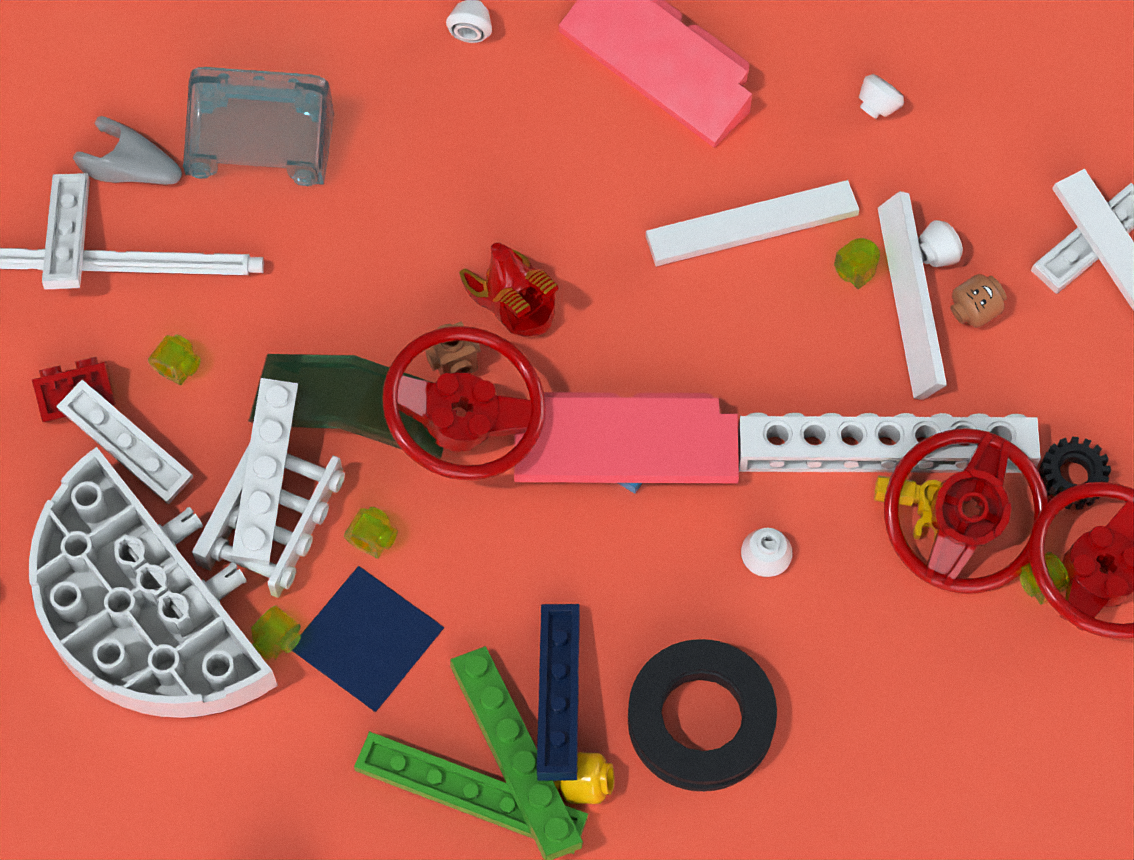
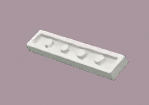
[231,378,298,565]

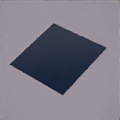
[289,566,444,712]

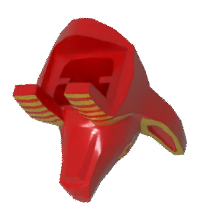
[459,242,559,336]

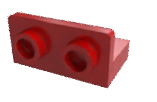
[32,357,116,423]

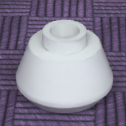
[446,0,492,43]
[859,74,904,119]
[918,220,963,267]
[741,528,792,577]

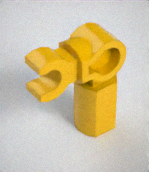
[874,475,942,540]

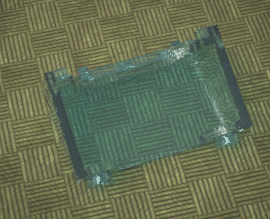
[183,67,334,186]

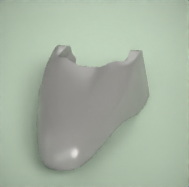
[73,116,182,185]

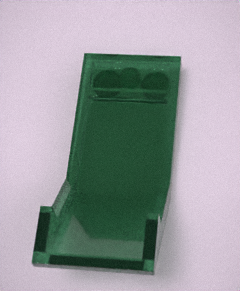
[248,354,453,459]

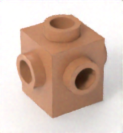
[425,321,481,375]

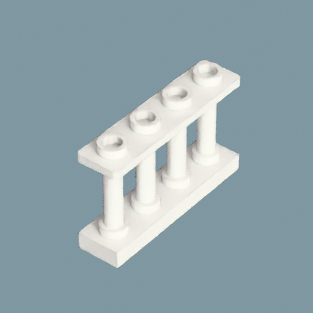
[192,443,345,598]

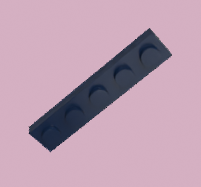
[537,604,580,781]

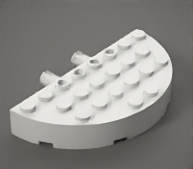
[29,447,278,718]

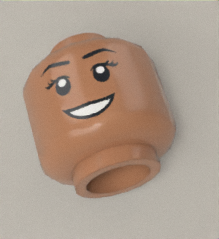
[950,274,1007,328]

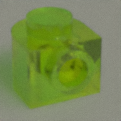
[834,238,880,289]
[148,334,201,386]
[344,507,398,559]
[1020,552,1069,605]
[251,605,301,660]

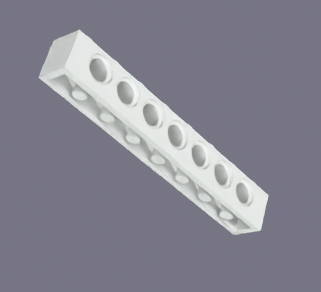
[738,413,1041,473]

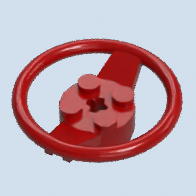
[382,326,545,480]
[884,428,1049,594]
[1029,482,1134,639]

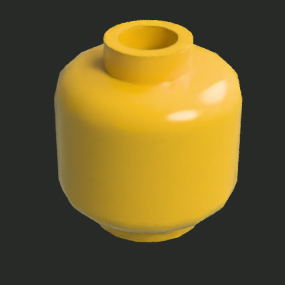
[554,752,615,804]

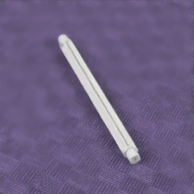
[0,248,264,275]

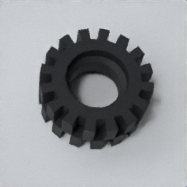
[1039,437,1111,510]

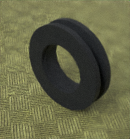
[628,639,777,792]

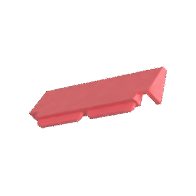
[559,0,752,148]
[514,392,739,483]

